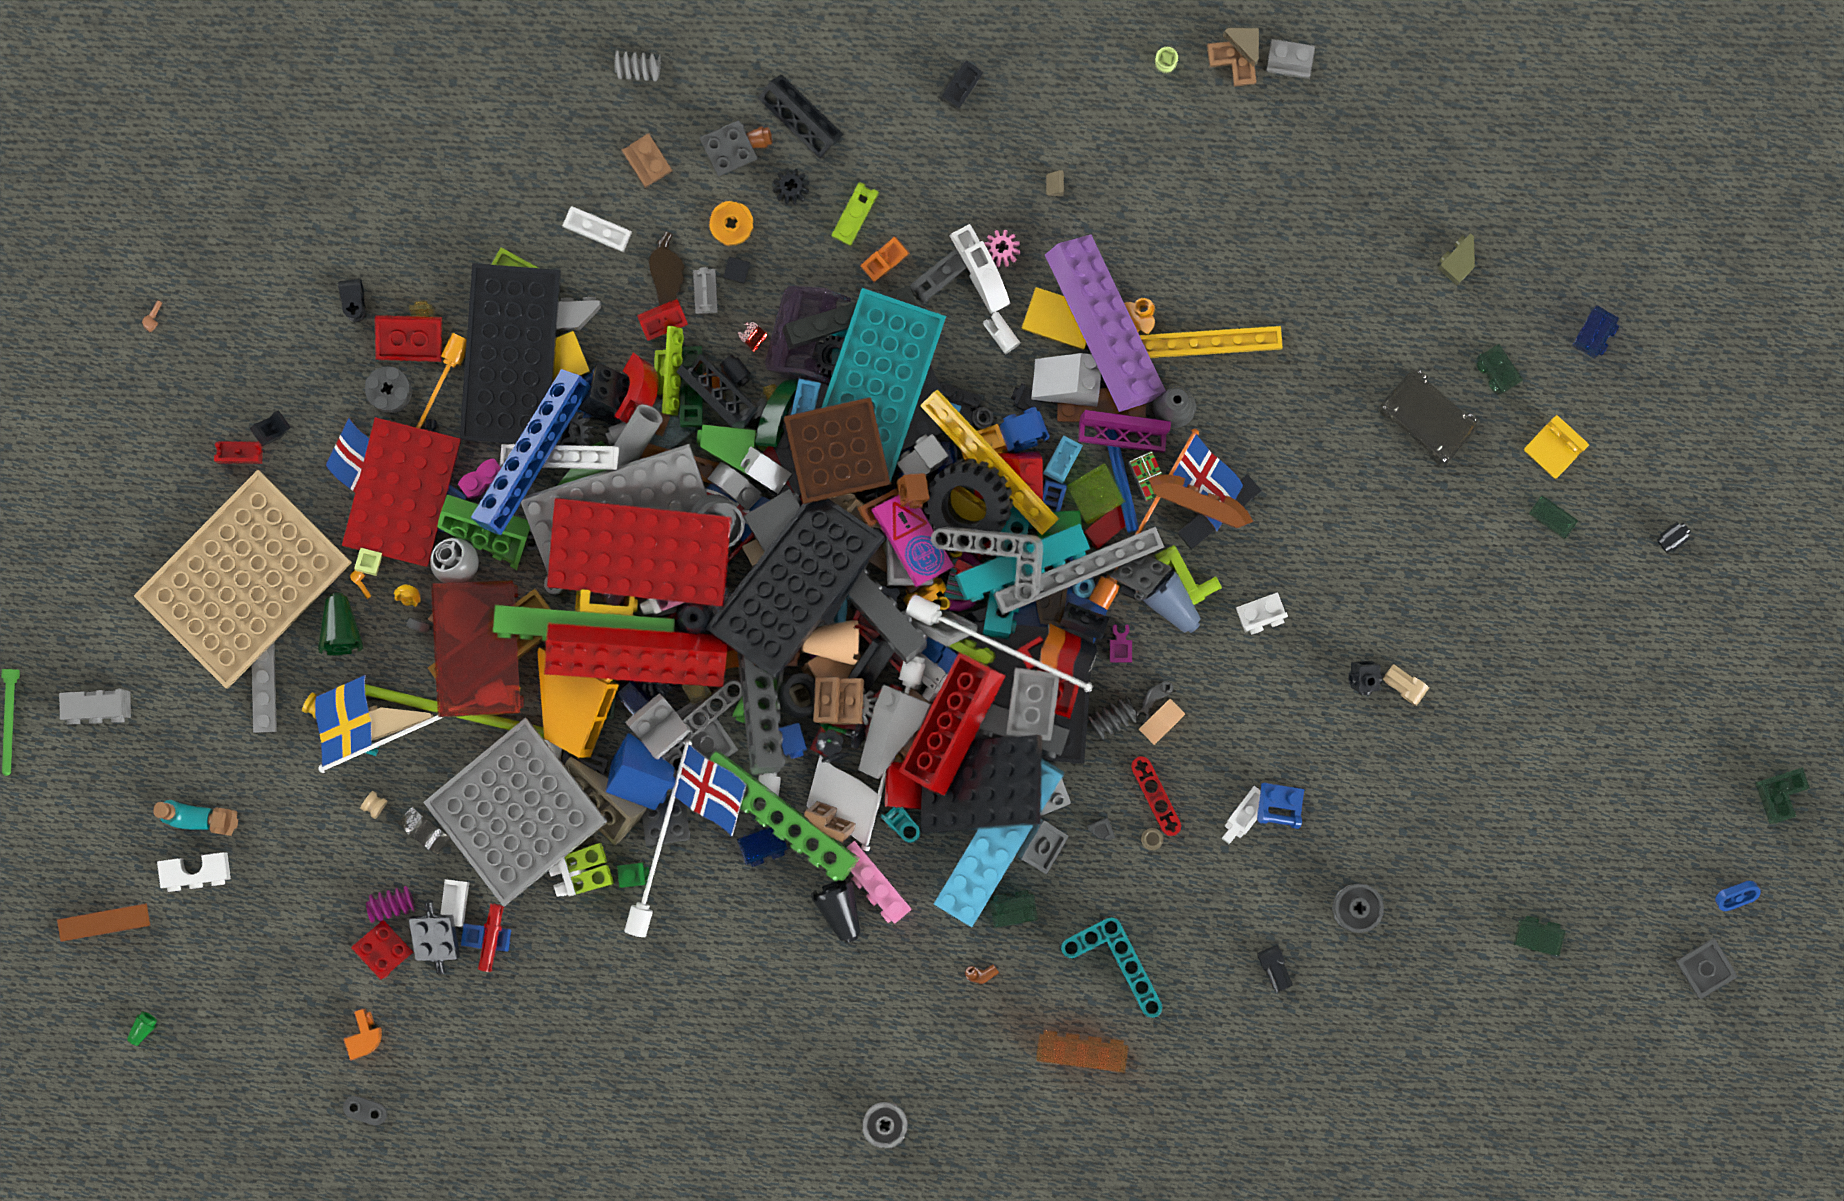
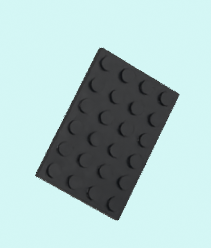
[921,734,1042,834]

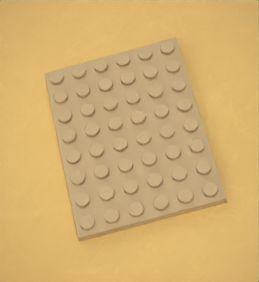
[134,470,352,689]

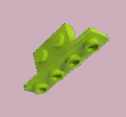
[654,326,684,416]

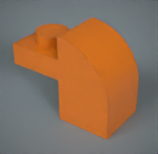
[344,1009,382,1060]

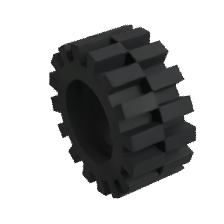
[814,335,845,376]

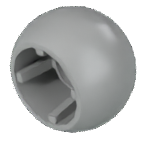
[430,538,479,586]

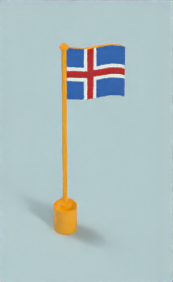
[326,333,467,492]

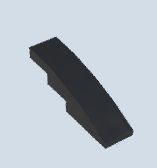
[1177,474,1262,550]

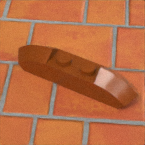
[1148,475,1253,529]

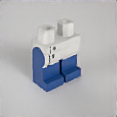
[911,637,959,702]

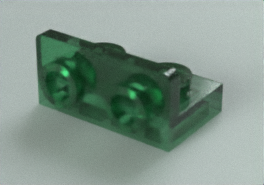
[1476,344,1523,395]

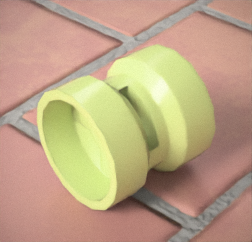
[1155,47,1178,73]

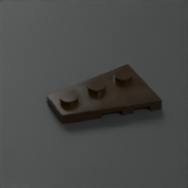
[1030,559,1071,627]

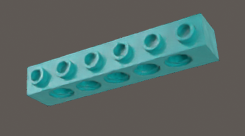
[983,505,1033,640]

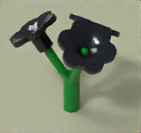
[816,723,866,763]

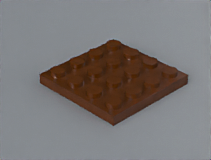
[784,397,890,504]

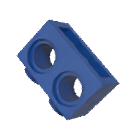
[779,723,807,759]

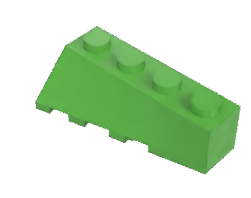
[437,495,530,570]

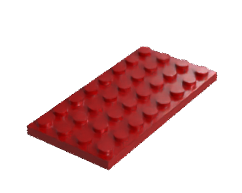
[547,498,732,606]

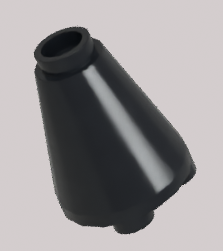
[675,602,718,635]

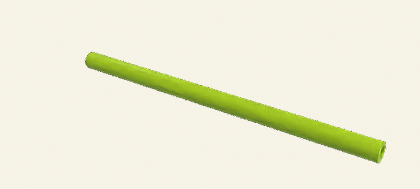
[365,684,544,739]

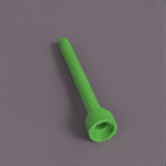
[1,669,20,776]

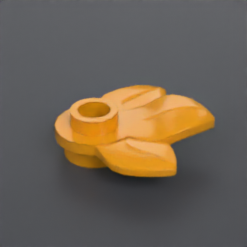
[1124,298,1155,334]

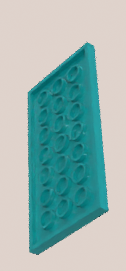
[822,288,946,482]

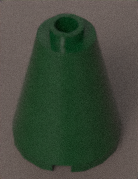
[318,592,363,656]

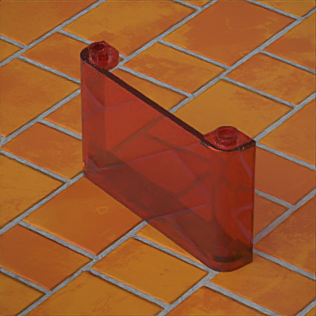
[431,580,524,718]

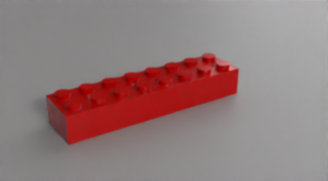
[544,623,727,687]

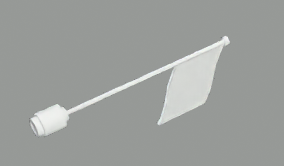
[806,655,926,851]

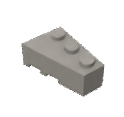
[59,689,131,725]

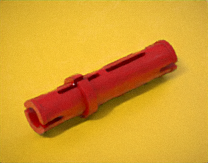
[478,903,504,972]

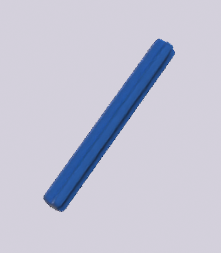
[1104,429,1139,533]

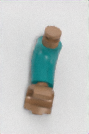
[153,800,238,836]

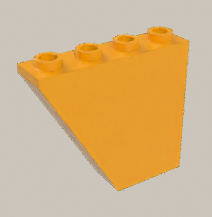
[537,648,619,758]

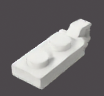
[1222,786,1261,844]

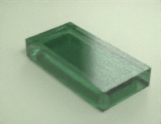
[1529,495,1578,539]

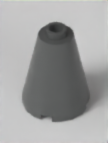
[1152,384,1196,428]

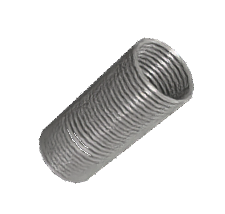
[614,405,662,467]

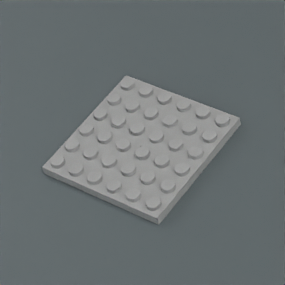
[423,718,608,906]

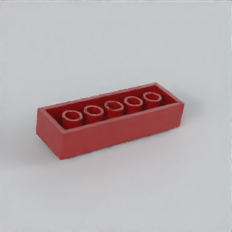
[898,652,1005,795]

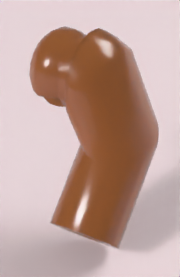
[965,964,999,984]

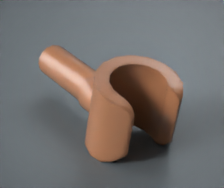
[142,301,162,332]

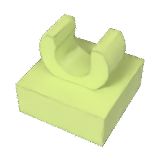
[354,548,382,576]

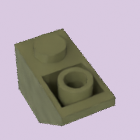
[1438,233,1475,286]

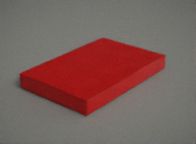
[375,315,442,362]

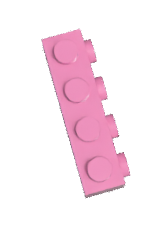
[846,841,912,924]

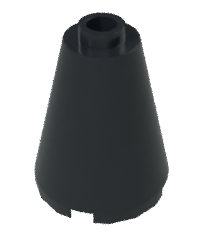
[810,878,861,943]

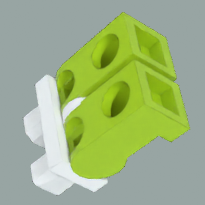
[549,843,614,896]

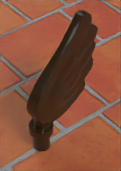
[649,231,684,306]

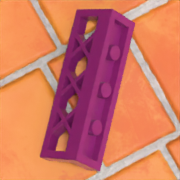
[1078,410,1171,453]

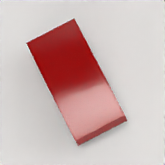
[1084,503,1126,549]

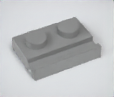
[1266,39,1315,78]

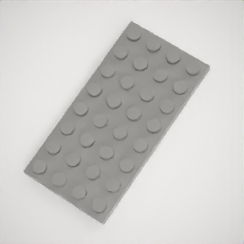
[521,444,707,573]

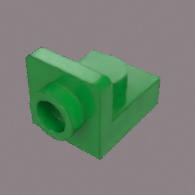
[617,863,649,888]

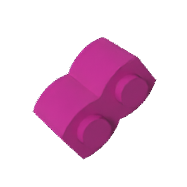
[458,459,501,499]

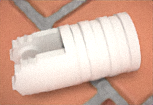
[983,311,1021,354]

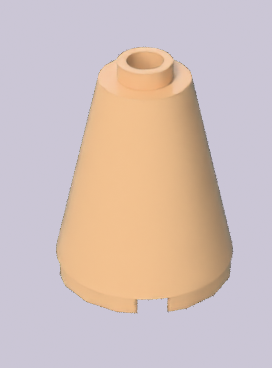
[801,620,859,665]

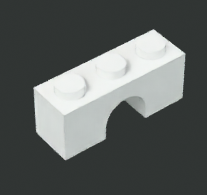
[157,852,231,892]

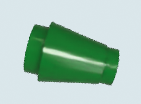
[127,1011,157,1046]

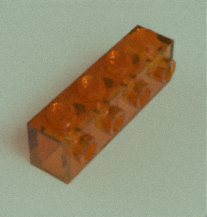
[1036,1030,1128,1073]

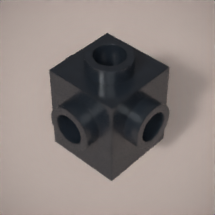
[1348,661,1382,695]

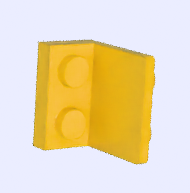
[1524,415,1589,479]

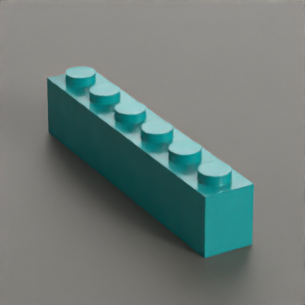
[955,524,1090,602]

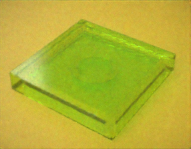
[1067,463,1126,524]

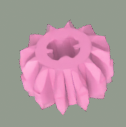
[984,230,1020,267]

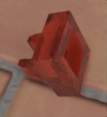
[737,321,768,352]

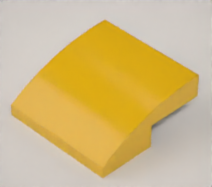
[553,331,590,382]

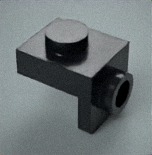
[250,410,290,446]

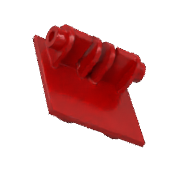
[351,920,413,980]

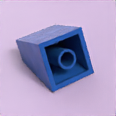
[606,733,676,810]

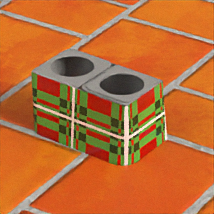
[1128,451,1162,502]

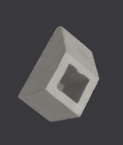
[557,297,601,331]

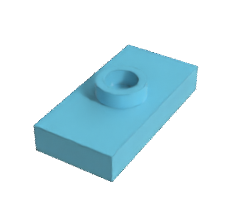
[1043,435,1083,484]

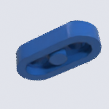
[1715,881,1760,911]

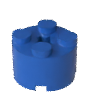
[999,407,1050,453]

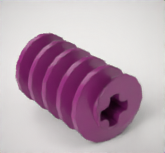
[366,886,415,923]

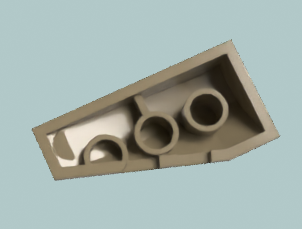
[564,757,647,845]

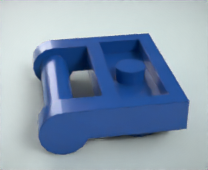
[1257,783,1304,829]

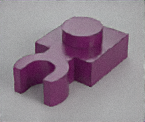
[1110,625,1132,663]

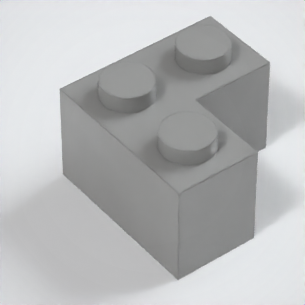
[897,434,949,477]

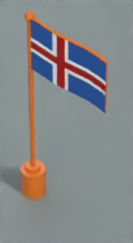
[1088,429,1243,610]

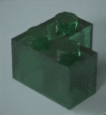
[1755,767,1810,824]

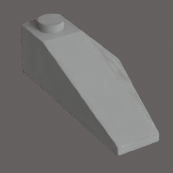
[858,685,931,779]

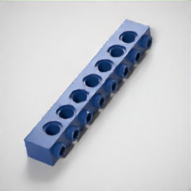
[471,369,591,535]

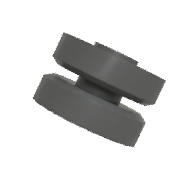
[691,494,745,547]
[1332,884,1384,933]

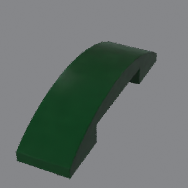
[680,346,703,427]
[755,379,799,447]

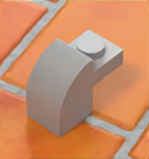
[708,462,761,510]

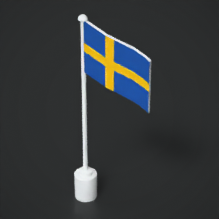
[315,675,510,773]

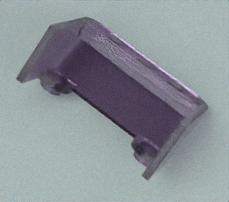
[765,286,851,383]

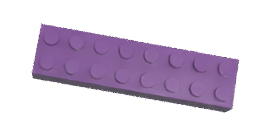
[1045,235,1166,412]

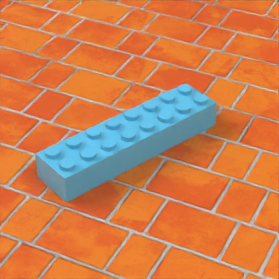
[934,759,1065,927]

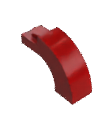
[615,353,659,424]

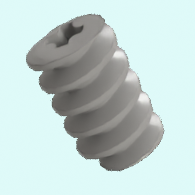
[615,51,661,82]

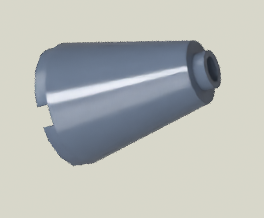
[1143,571,1201,633]

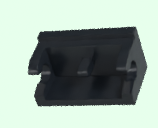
[938,60,984,109]

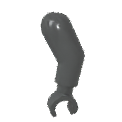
[1136,681,1173,723]

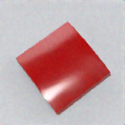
[885,762,922,810]

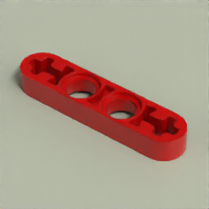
[1131,756,1181,836]

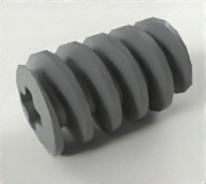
[1088,696,1137,739]

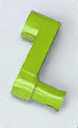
[1154,545,1222,605]

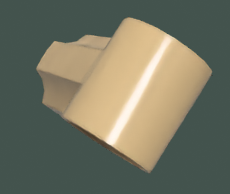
[1382,664,1429,706]

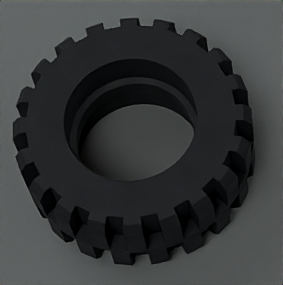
[924,459,1013,546]

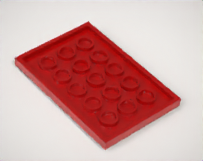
[342,417,461,567]

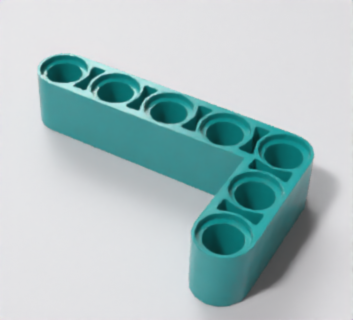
[1061,918,1162,1018]

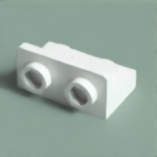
[1236,593,1288,635]

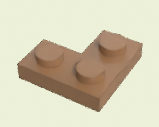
[1207,42,1256,86]

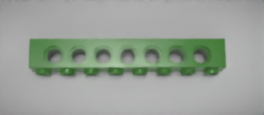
[709,751,860,881]

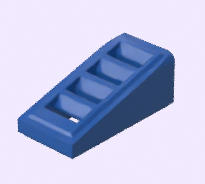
[1043,478,1067,512]

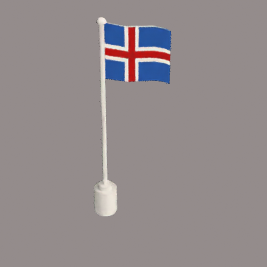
[624,739,746,937]

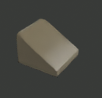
[1046,170,1064,196]

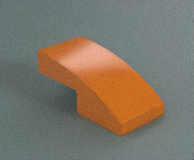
[860,237,910,282]

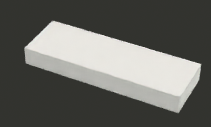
[563,206,632,252]

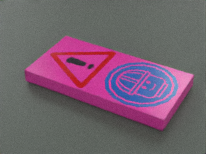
[872,495,954,587]

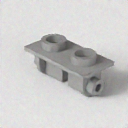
[693,267,718,314]

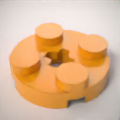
[710,201,753,246]
[903,576,947,606]

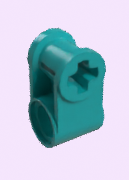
[880,807,920,843]

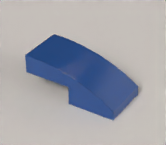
[461,924,511,952]

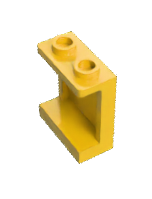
[575,590,638,616]

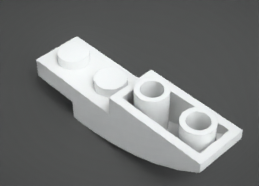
[950,224,1010,314]

